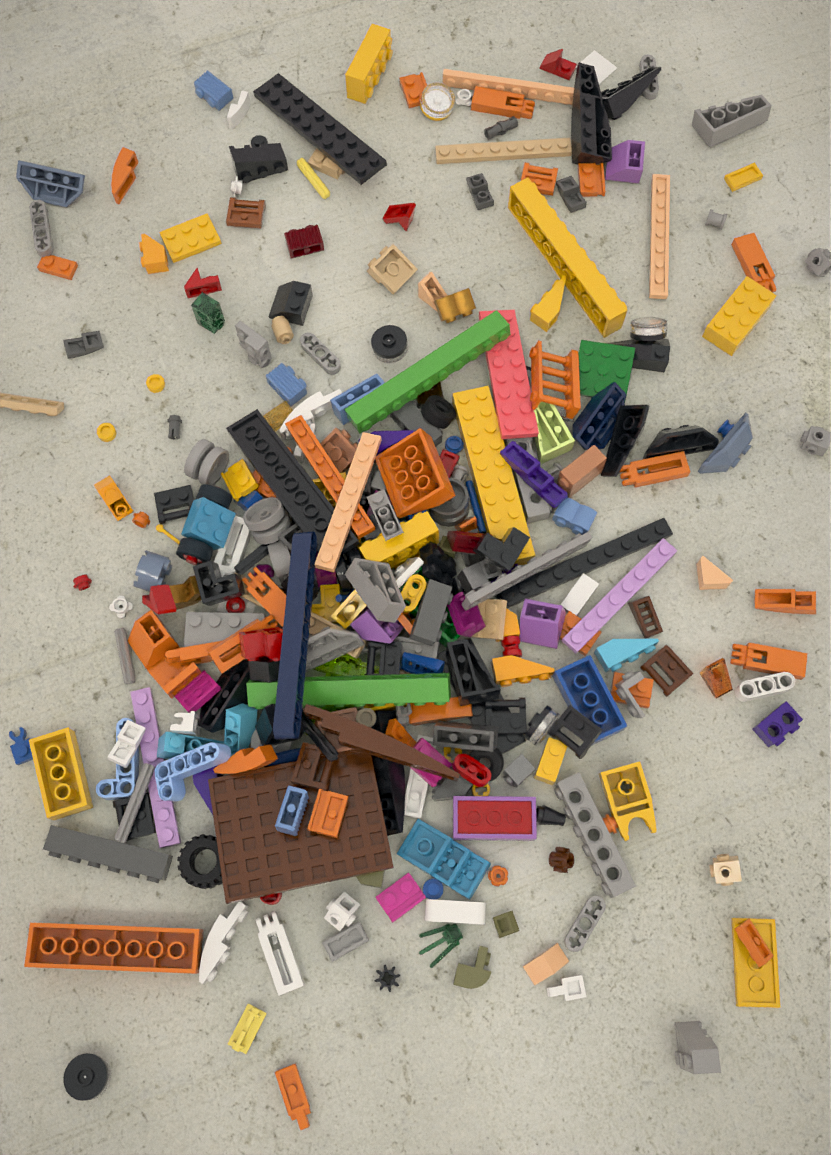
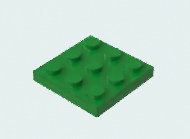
[578,340,635,401]

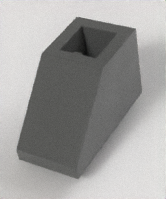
[432,767,473,801]

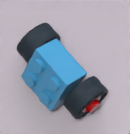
[176,484,236,565]

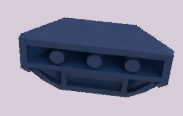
[572,382,626,450]

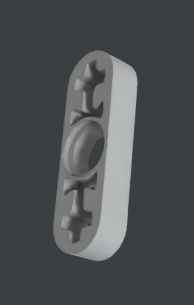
[639,55,659,100]
[300,333,341,375]
[564,896,606,952]

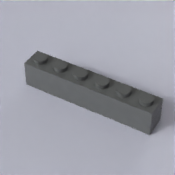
[43,825,173,883]

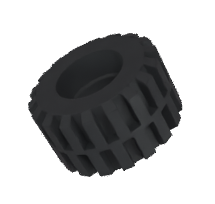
[177,834,223,889]

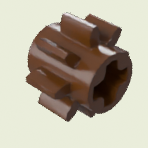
[549,847,575,873]

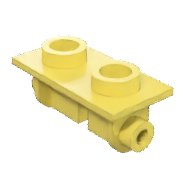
[228,1003,267,1054]

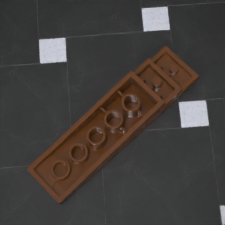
[303,704,460,782]

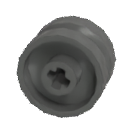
[429,478,469,527]

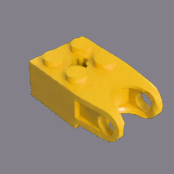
[598,761,657,841]

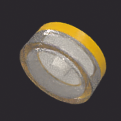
[420,82,455,121]

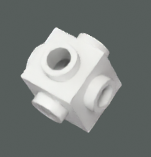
[324,892,360,931]

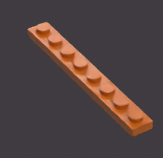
[285,415,375,539]

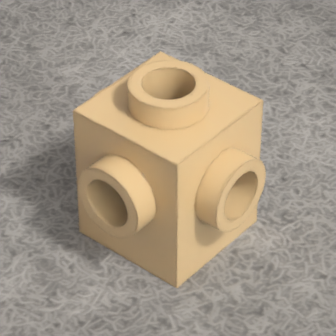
[709,854,742,886]

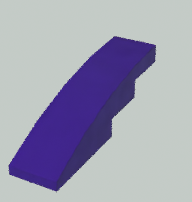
[500,441,568,509]

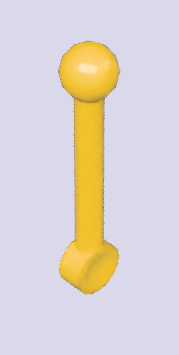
[156,524,180,544]

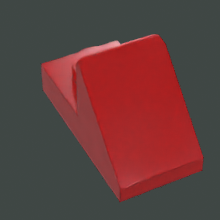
[539,49,577,81]
[382,203,416,231]
[184,268,222,298]
[142,584,176,614]

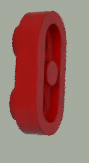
[452,754,491,787]

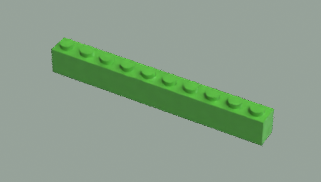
[345,310,511,434]
[246,673,451,709]

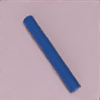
[465,480,487,534]

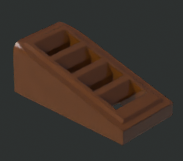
[628,596,663,639]

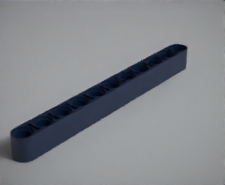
[273,531,317,739]

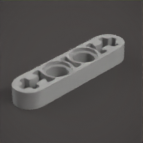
[29,200,53,257]

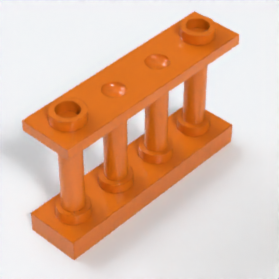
[529,340,581,419]

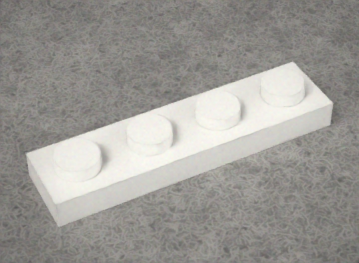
[404,735,436,819]

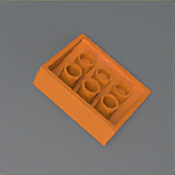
[375,428,456,518]

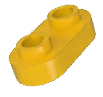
[401,574,426,613]

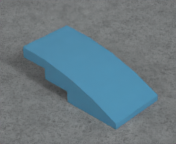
[397,819,491,900]

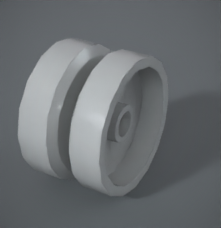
[184,439,229,486]
[243,497,293,545]

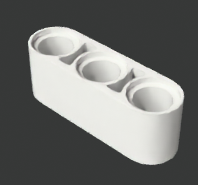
[735,672,795,702]
[425,899,486,925]

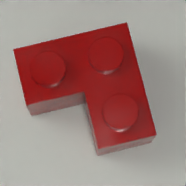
[239,627,283,661]

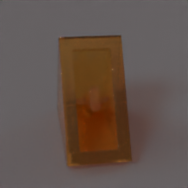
[700,658,733,699]

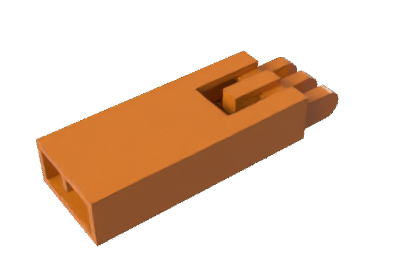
[471,86,535,119]
[731,233,776,292]
[620,451,691,488]
[242,566,287,627]
[207,614,278,673]
[165,641,221,667]
[730,642,808,680]

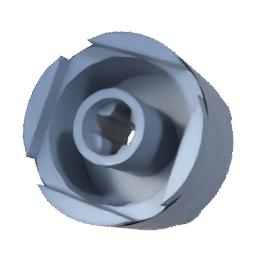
[133,550,172,592]

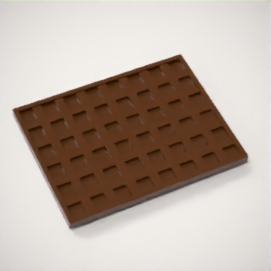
[208,749,394,904]

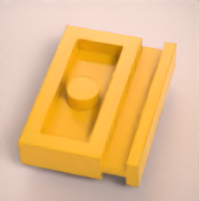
[221,458,259,502]

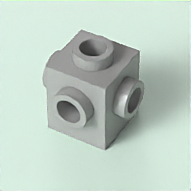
[805,248,831,277]
[800,426,831,456]

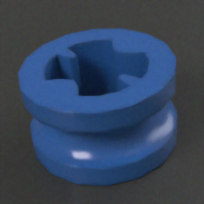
[717,419,734,438]

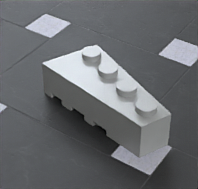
[692,95,772,147]
[184,612,266,647]

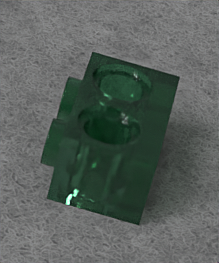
[191,292,225,334]

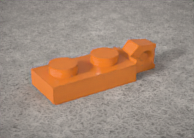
[275,1063,311,1130]

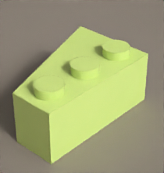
[534,395,575,464]

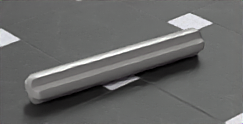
[114,763,155,843]

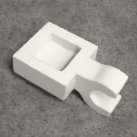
[546,975,586,1001]

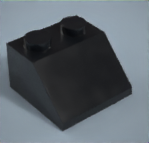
[269,281,313,326]

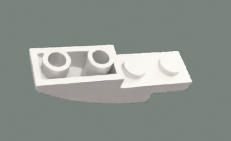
[279,389,342,440]
[199,901,249,984]

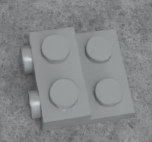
[235,321,272,368]

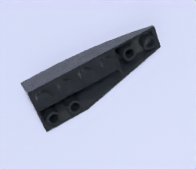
[571,62,612,165]
[371,710,405,836]

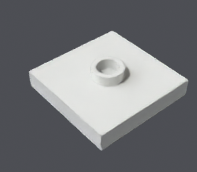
[393,557,423,588]

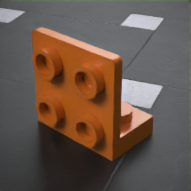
[147,646,202,699]

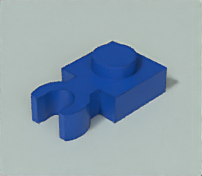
[9,727,33,766]

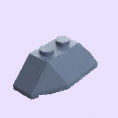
[16,160,85,207]
[698,412,753,474]

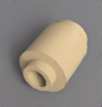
[271,316,294,344]

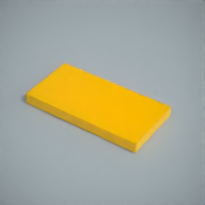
[731,918,781,1008]

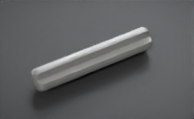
[114,628,135,684]

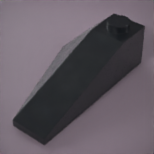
[601,67,662,120]
[607,339,670,373]
[601,405,649,477]

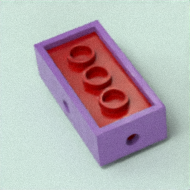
[453,796,537,841]

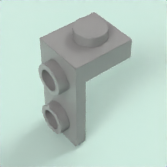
[615,670,645,718]

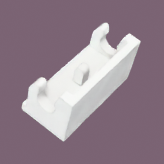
[170,711,201,737]

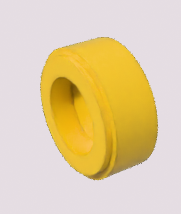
[146,374,165,393]
[97,423,117,442]

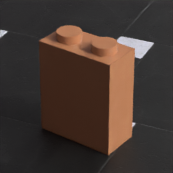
[557,445,607,498]

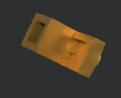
[169,576,202,609]

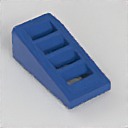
[401,652,445,674]

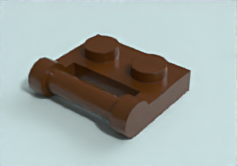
[640,644,694,697]
[291,742,339,791]

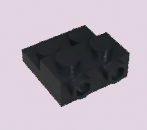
[419,541,457,593]

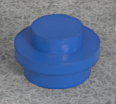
[445,436,463,454]
[423,879,444,900]

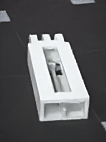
[214,516,251,577]
[256,911,305,996]

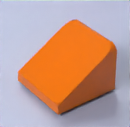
[455,517,477,532]

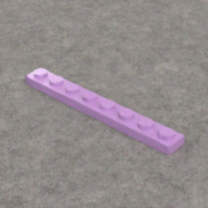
[561,538,677,654]
[130,687,181,848]

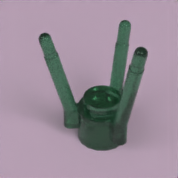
[419,923,463,968]

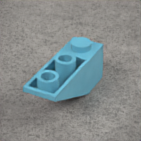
[594,639,659,672]
[224,704,258,757]
[157,732,224,759]

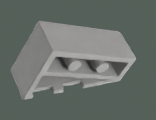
[345,558,406,623]
[675,1021,721,1074]

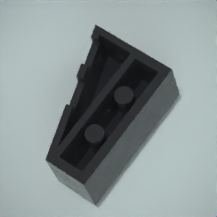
[229,143,288,183]
[446,639,501,706]

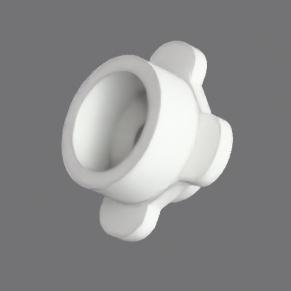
[456,89,473,106]
[230,176,242,197]
[109,596,133,618]

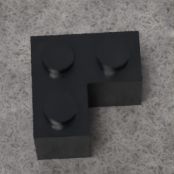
[472,527,530,572]
[193,561,246,606]
[255,704,305,746]

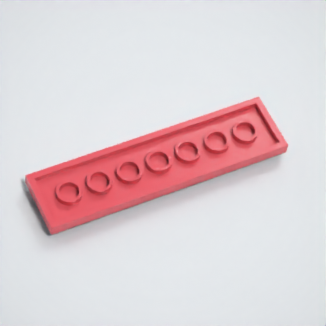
[479,309,539,439]

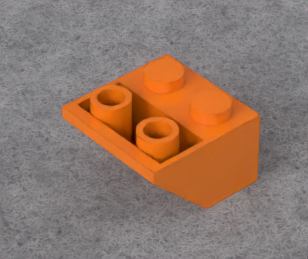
[127,610,179,670]

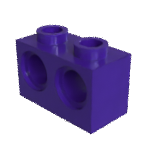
[752,701,803,748]

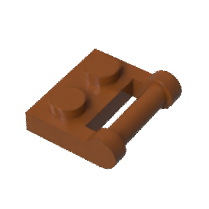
[226,197,265,228]

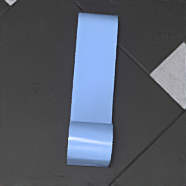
[96,718,139,800]
[155,742,231,802]

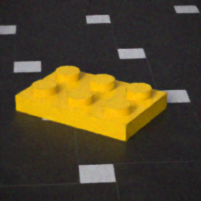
[159,213,222,263]

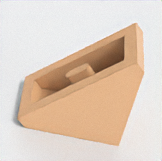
[418,272,448,311]
[696,556,733,590]
[523,943,569,985]

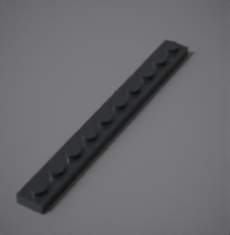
[495,518,673,608]

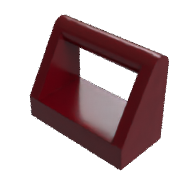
[447,531,492,554]

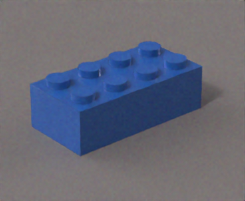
[552,655,627,746]

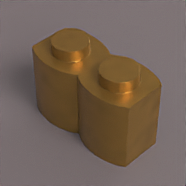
[434,288,476,323]

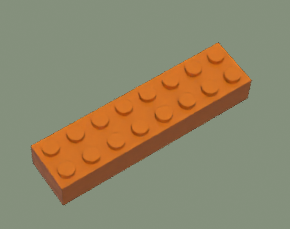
[24,922,204,974]

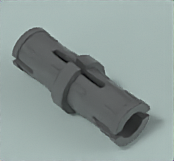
[484,116,518,140]

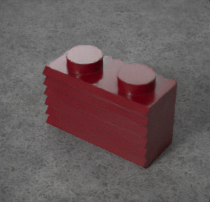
[284,224,324,259]

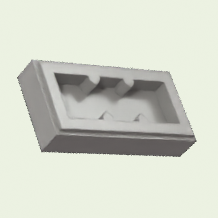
[322,922,369,962]

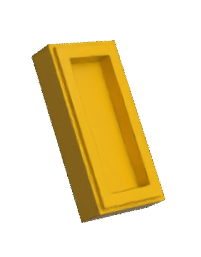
[724,162,763,192]

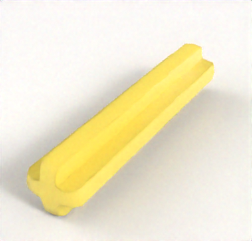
[296,158,330,199]

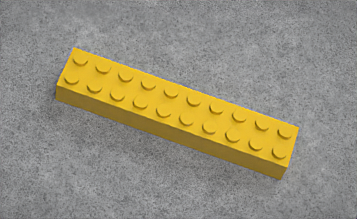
[508,177,627,338]
[452,386,535,567]

